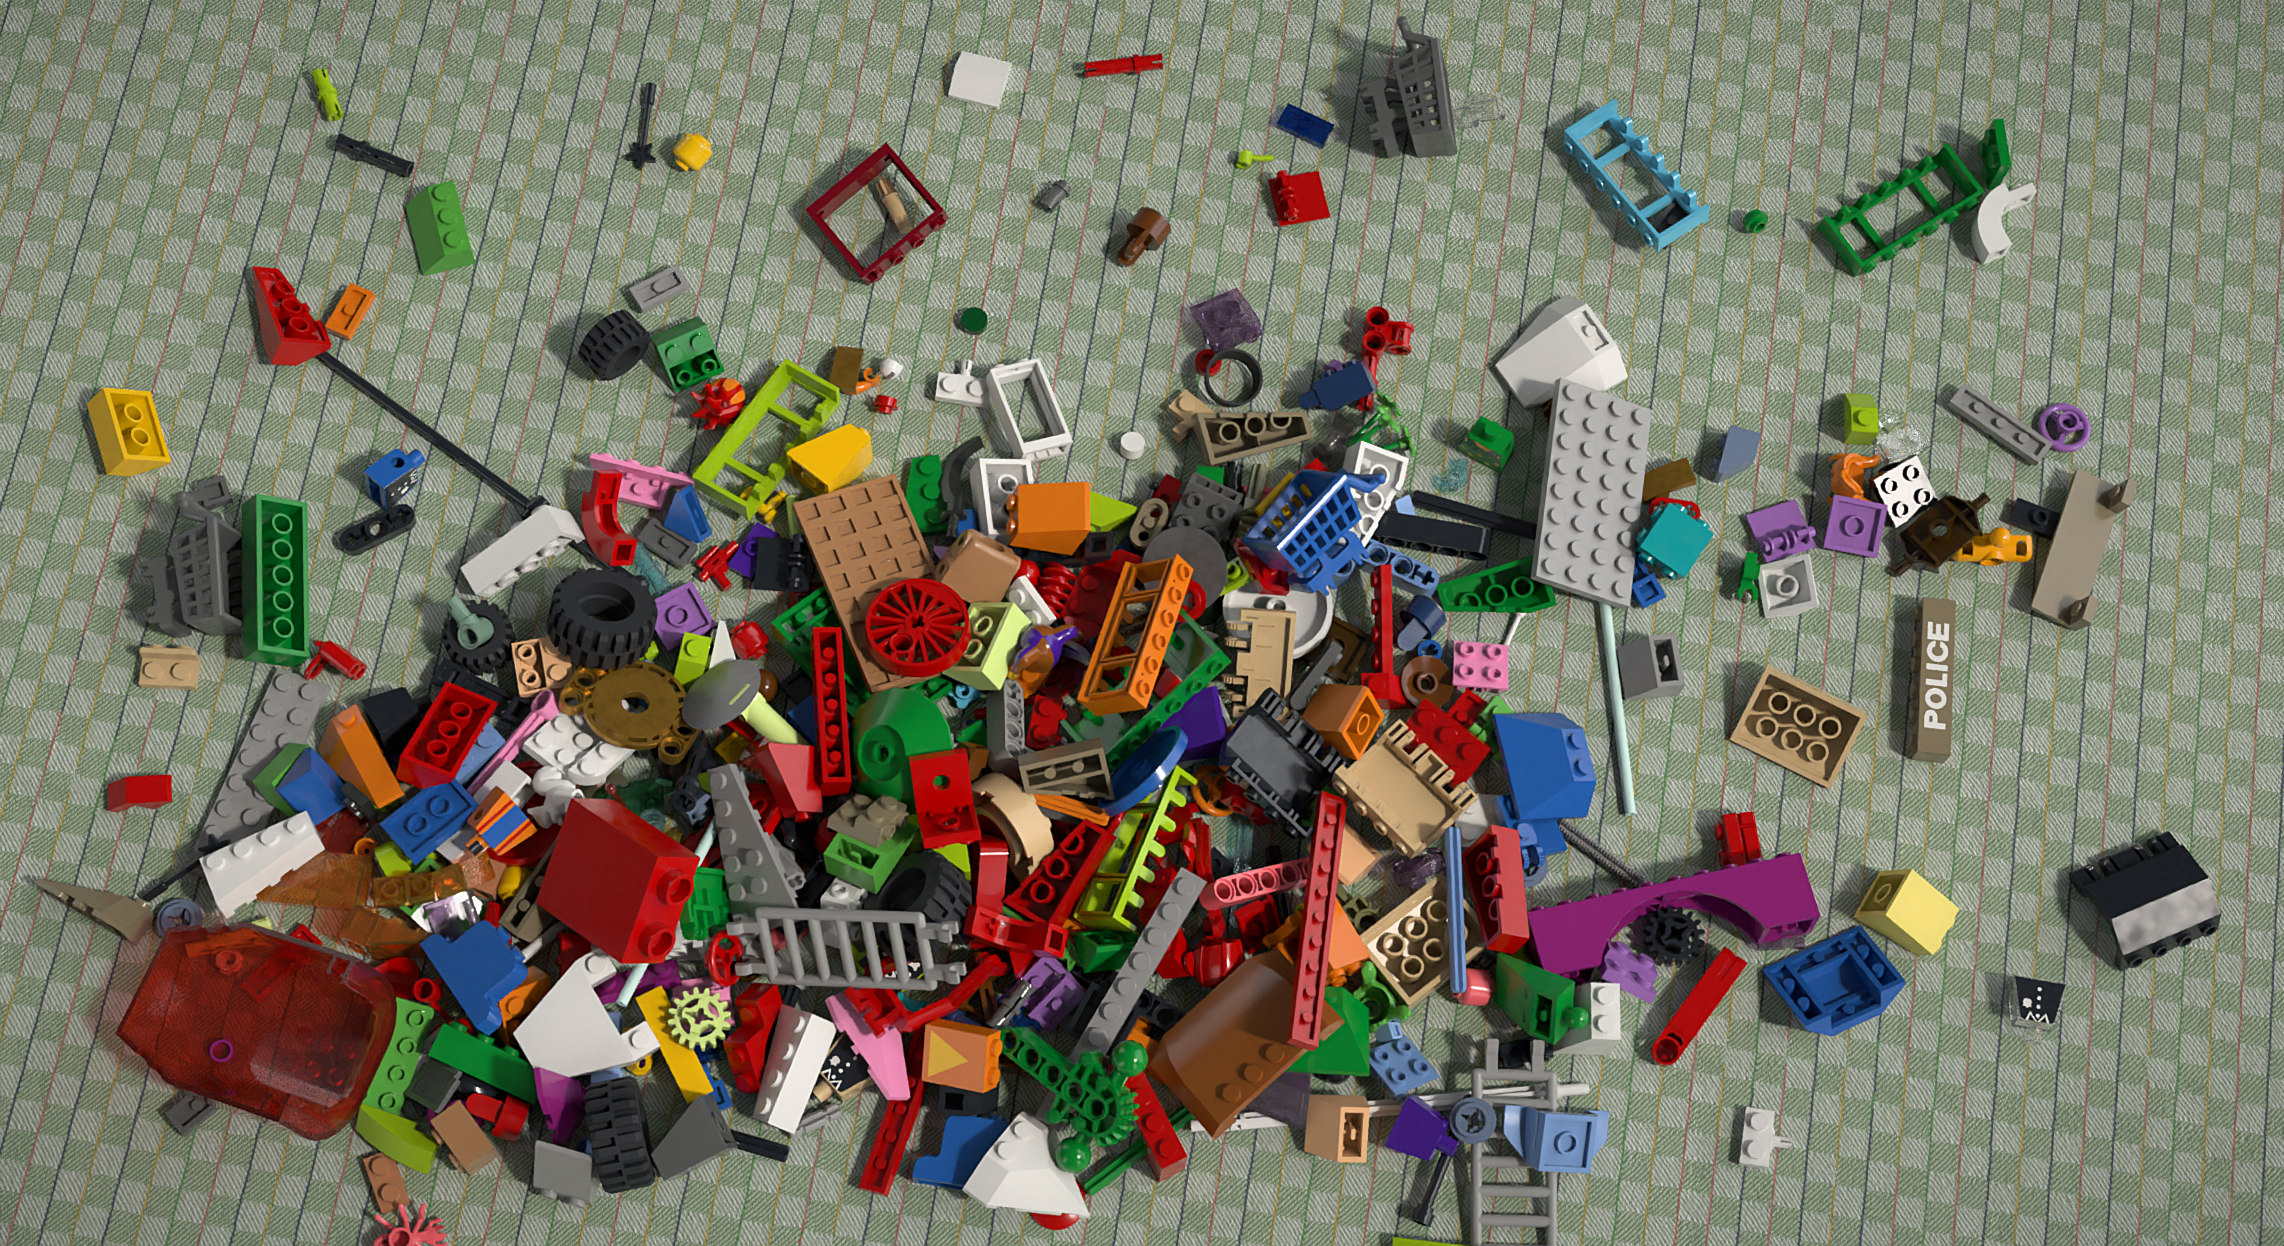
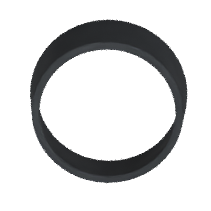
[1204,348,1263,408]

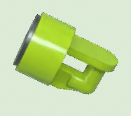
[373,839,439,886]

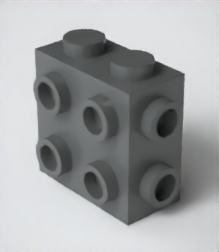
[1168,472,1244,545]

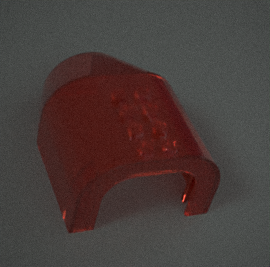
[115,922,397,1141]

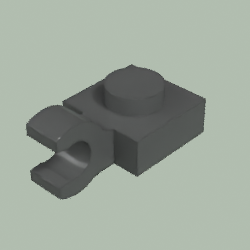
[187,475,233,510]

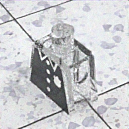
[2006,975,2067,1045]

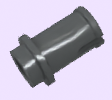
[1039,179,1072,213]

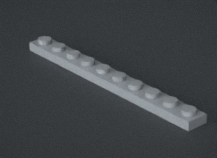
[1035,867,1207,1131]

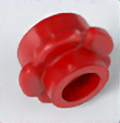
[872,395,898,415]

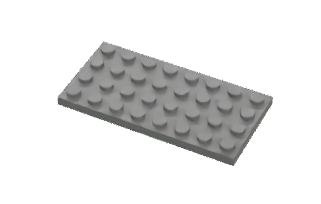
[1531,377,1652,610]

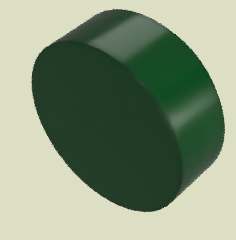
[961,307,988,335]

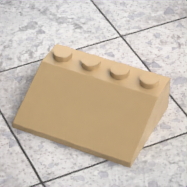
[1730,663,1868,789]
[1359,873,1486,1010]

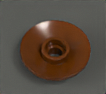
[1400,655,1453,708]

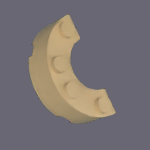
[971,772,1055,884]

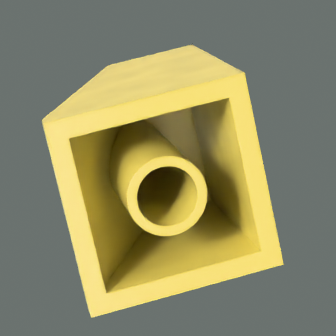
[1854,869,1959,955]

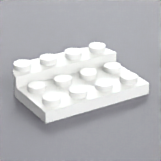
[522,683,646,788]

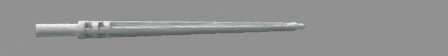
[1190,1082,1589,1132]

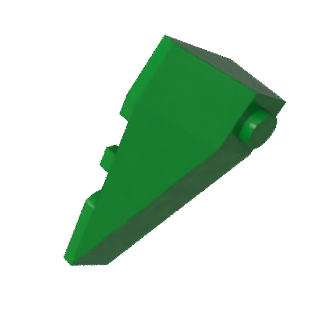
[1437,555,1557,613]

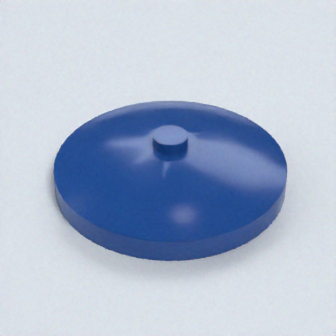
[1097,726,1188,816]

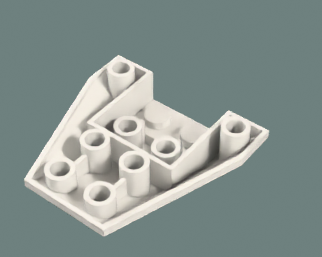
[1495,294,1628,408]

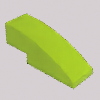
[356,1104,439,1175]

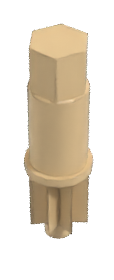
[876,175,912,234]

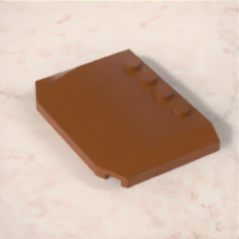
[1150,949,1345,1140]

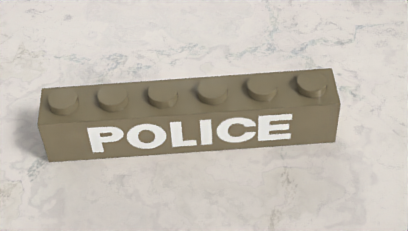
[1907,597,1956,764]

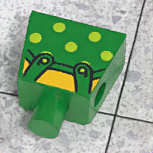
[1457,416,1514,474]

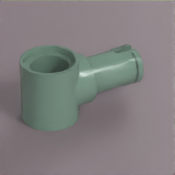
[443,595,494,649]

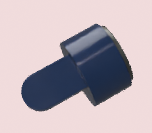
[1393,595,1446,651]

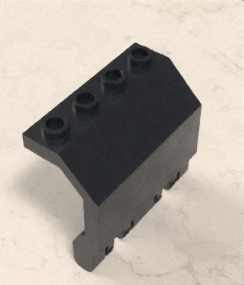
[1218,687,1347,839]
[2069,831,2221,972]

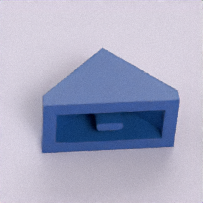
[663,484,713,544]

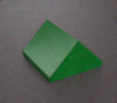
[1073,930,1140,973]

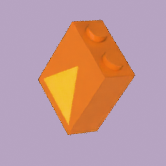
[922,1019,1002,1093]

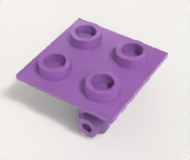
[1745,499,1816,564]

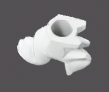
[527,766,585,829]

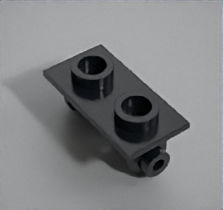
[1498,1036,1554,1069]

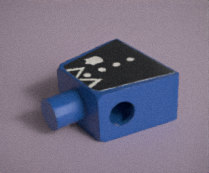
[364,449,426,511]

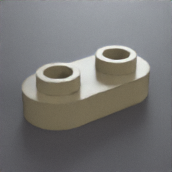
[1130,498,1168,551]

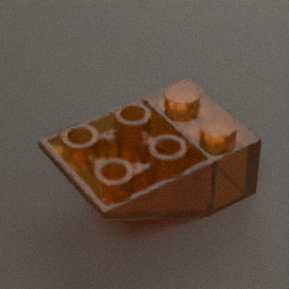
[339,905,432,961]

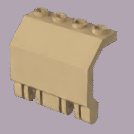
[1332,719,1479,859]

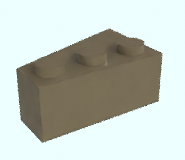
[1018,737,1115,800]

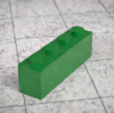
[428,1020,538,1104]

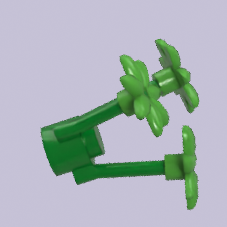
[1346,391,1416,458]

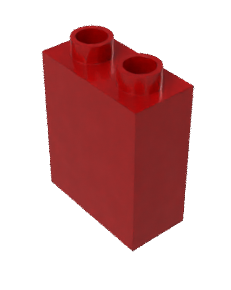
[536,798,700,964]

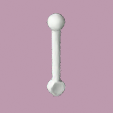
[1503,613,1526,646]

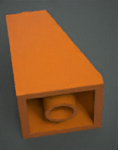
[1006,482,1090,555]
[1301,684,1384,761]

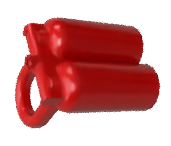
[304,640,367,681]

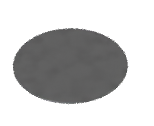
[1142,526,1227,609]
[682,659,761,730]

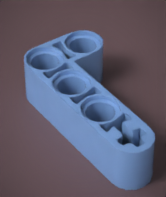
[1331,538,1439,597]

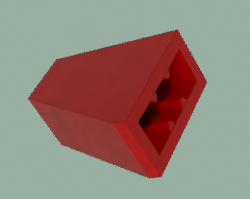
[754,742,823,823]

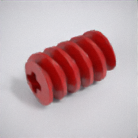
[1035,561,1077,620]

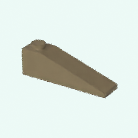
[35,879,156,946]

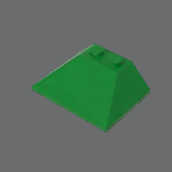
[1286,986,1370,1077]

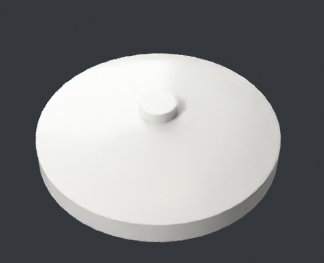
[1223,571,1333,659]

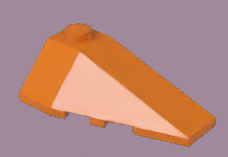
[318,704,405,809]

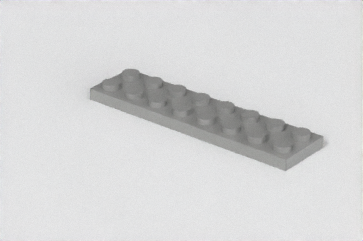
[186,668,331,879]

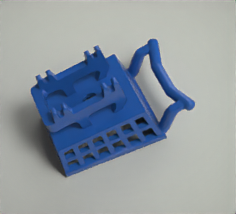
[1242,468,1386,596]

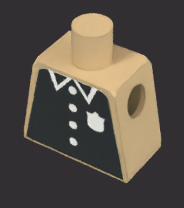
[812,1032,875,1103]

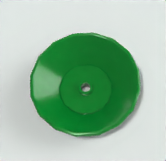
[848,687,954,816]

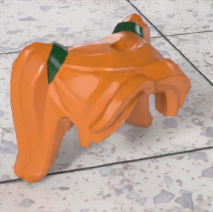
[1827,453,1880,507]

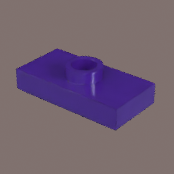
[728,522,781,582]

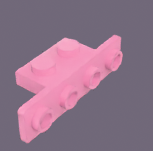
[589,453,696,511]

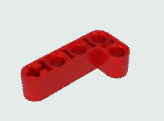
[966,834,1008,949]

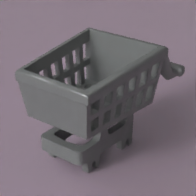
[1358,16,1457,158]
[139,491,243,638]

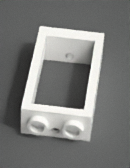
[985,358,1073,462]

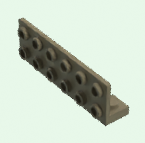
[2029,468,2138,631]

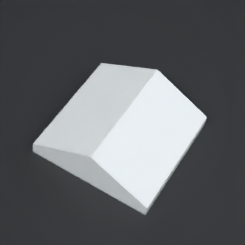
[948,51,1012,109]
[1758,553,1819,618]

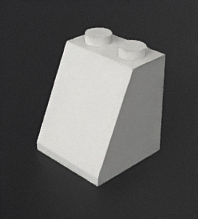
[1553,982,1620,1055]

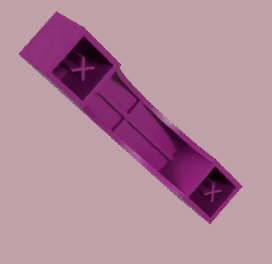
[1526,852,1821,986]

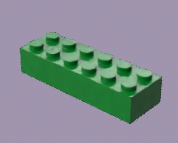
[242,494,310,668]

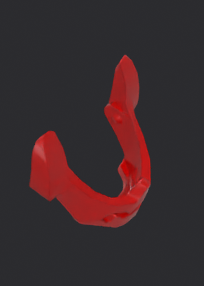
[1147,821,1196,874]

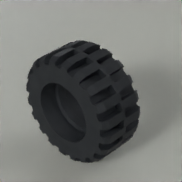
[546,568,658,670]
[862,850,972,962]
[585,1076,656,1194]

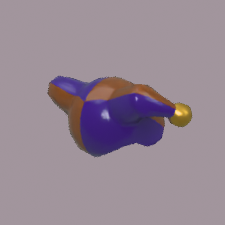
[1008,624,1083,681]

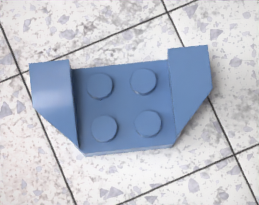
[1503,1105,1609,1174]

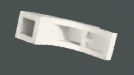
[1971,182,2037,265]

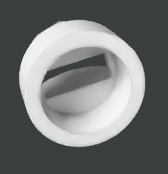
[880,357,903,379]

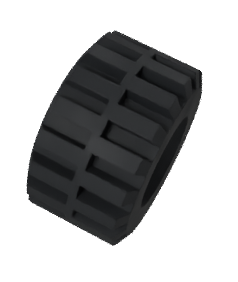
[578,310,651,381]
[442,600,516,676]

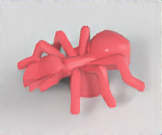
[373,1203,448,1246]

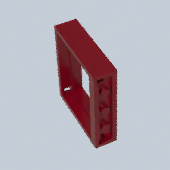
[805,142,949,286]

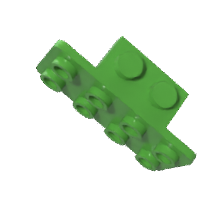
[343,993,434,1116]

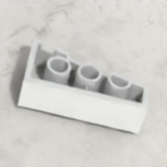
[460,505,586,598]
[199,811,325,919]
[753,1004,837,1134]

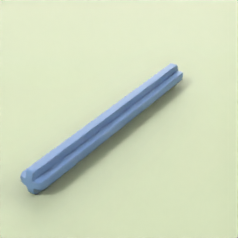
[1444,827,1467,993]

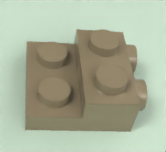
[827,793,909,848]

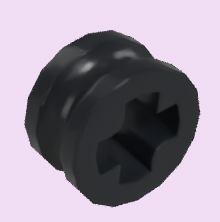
[1471,949,1498,970]

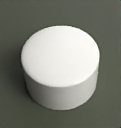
[1120,432,1145,459]

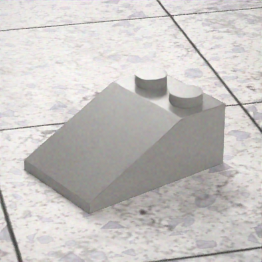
[533,1140,601,1208]

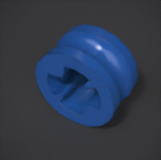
[1416,639,1442,660]

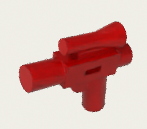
[694,540,740,591]

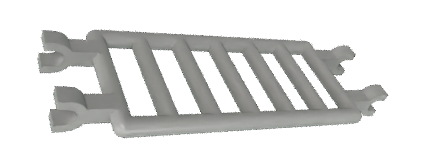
[726,907,967,991]

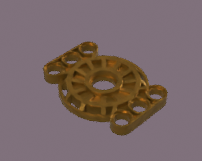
[558,660,701,765]

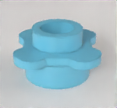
[948,682,981,709]

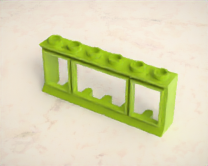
[692,359,841,522]
[1072,765,1198,932]

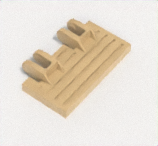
[1220,607,1297,720]

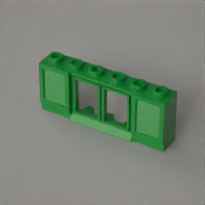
[1060,608,1232,775]

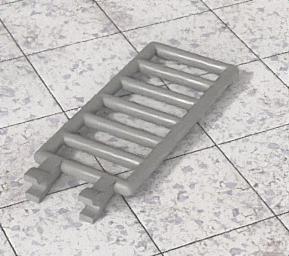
[1470,1039,1557,1246]

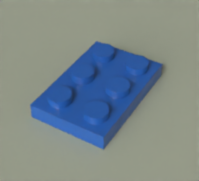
[380,778,479,865]

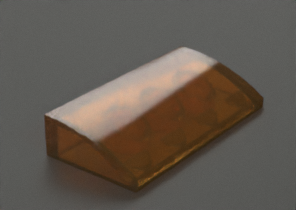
[253,852,374,913]

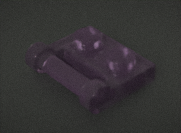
[423,887,481,941]

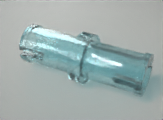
[634,542,672,596]

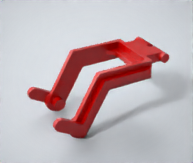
[1133,802,1226,938]
[843,908,1013,1039]

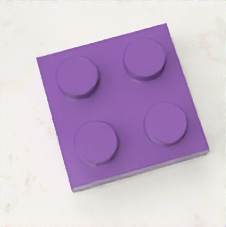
[1822,494,1888,558]
[654,581,717,655]

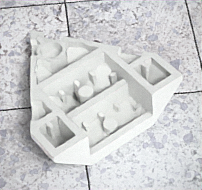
[962,1108,1090,1219]

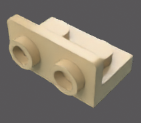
[139,644,201,690]

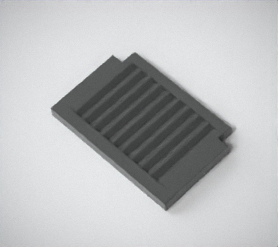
[403,1057,462,1114]

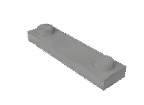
[1947,382,2053,467]

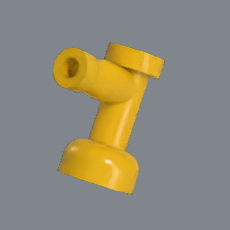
[739,486,787,524]

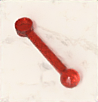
[605,783,630,810]

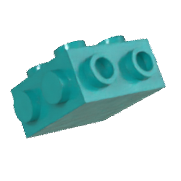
[1635,502,1714,580]

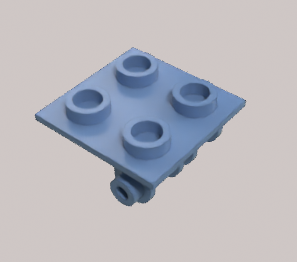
[1369,1036,1440,1103]

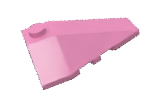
[825,988,910,1100]

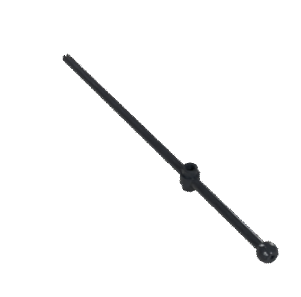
[317,351,650,589]

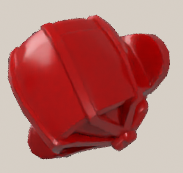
[1184,935,1246,990]

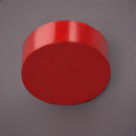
[1195,349,1222,377]

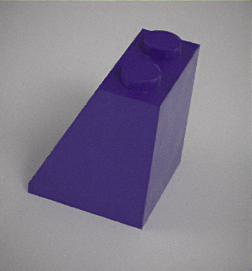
[1145,686,1226,763]

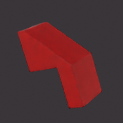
[108,774,172,813]

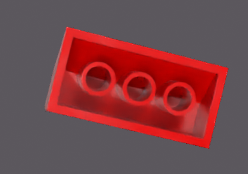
[396,681,498,789]

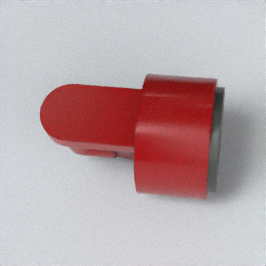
[466,1093,533,1143]

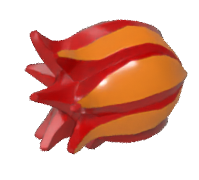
[690,377,746,430]

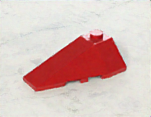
[251,266,332,366]

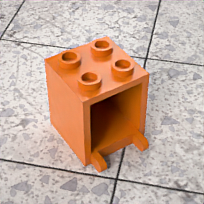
[1263,898,1371,987]

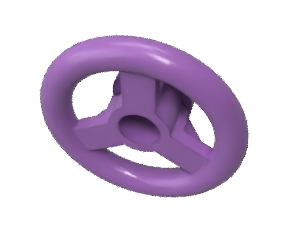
[2038,403,2091,452]

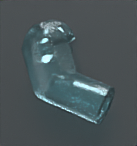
[1440,459,1470,492]

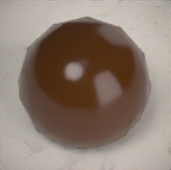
[758,669,780,703]

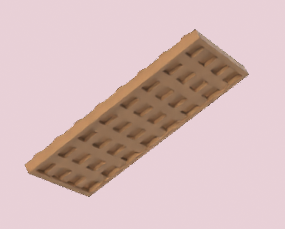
[792,473,961,697]

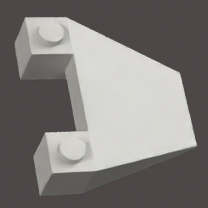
[513,948,661,1078]

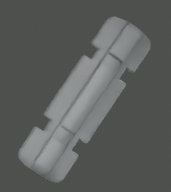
[787,1102,842,1139]

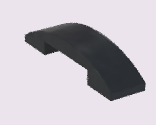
[1008,531,1114,569]
[430,658,533,727]

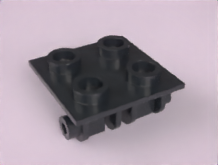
[754,534,812,593]

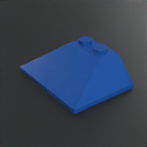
[1492,713,1597,821]
[1762,925,1906,1036]

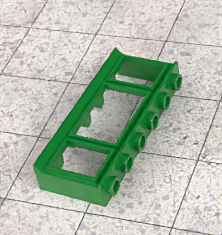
[1817,143,1985,277]

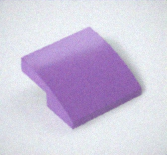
[1008,957,1086,1033]

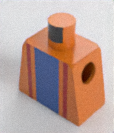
[464,786,538,857]

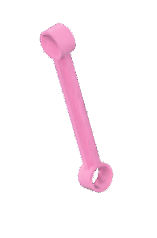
[466,689,561,797]

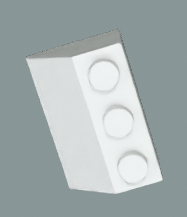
[969,458,1034,546]

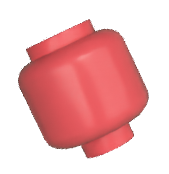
[1452,969,1496,1006]

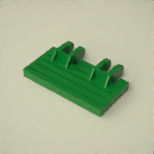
[679,867,733,944]

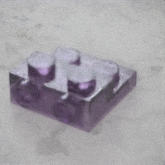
[1190,288,1262,354]

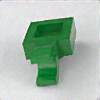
[1736,552,1760,604]

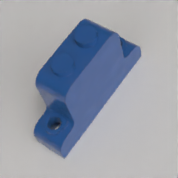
[420,921,528,1036]
[912,1115,1010,1190]

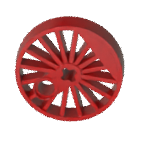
[865,578,971,678]

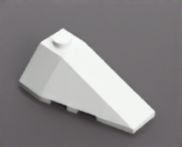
[1337,441,1409,547]

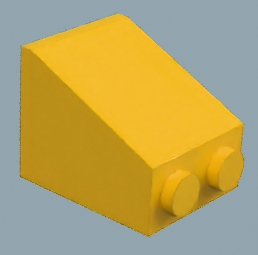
[786,423,873,496]

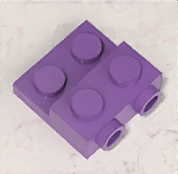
[1599,939,1659,1004]

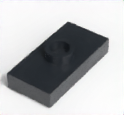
[2007,498,2060,540]

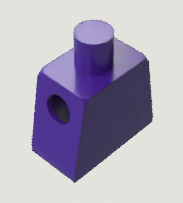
[1384,1094,1459,1161]

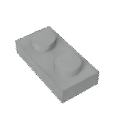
[629,264,690,314]

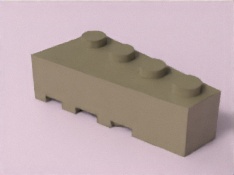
[1191,412,1314,467]

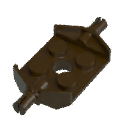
[1892,492,1991,578]

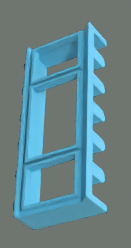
[1563,99,1710,253]

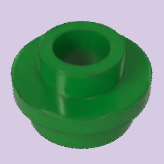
[1743,209,1768,234]

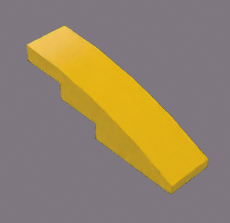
[635,985,714,1104]

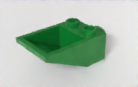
[1494,952,1589,1045]

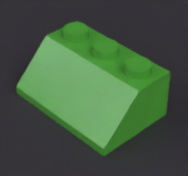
[406,180,476,276]

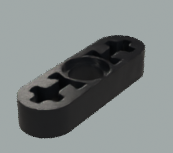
[340,504,417,556]

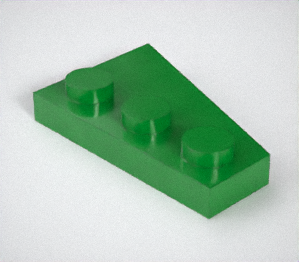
[905,454,948,537]

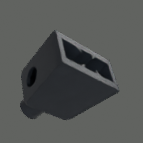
[361,687,433,752]

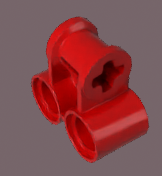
[1360,306,1414,363]

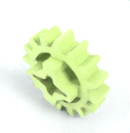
[668,987,731,1051]

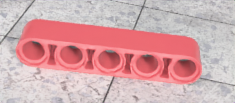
[1199,857,1309,910]

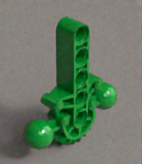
[1000,1026,1148,1174]

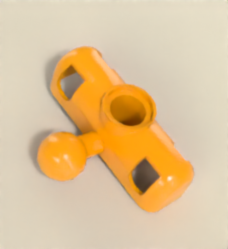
[1952,527,2033,566]

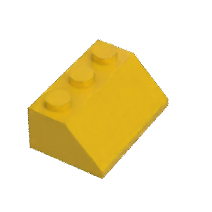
[87,388,171,476]

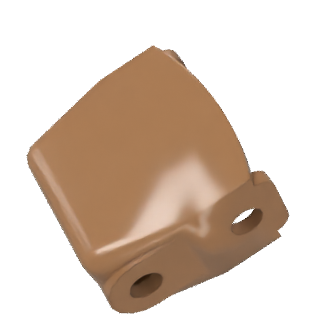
[934,529,1021,603]

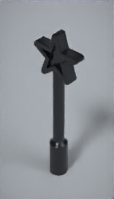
[626,83,657,171]
[142,833,231,902]

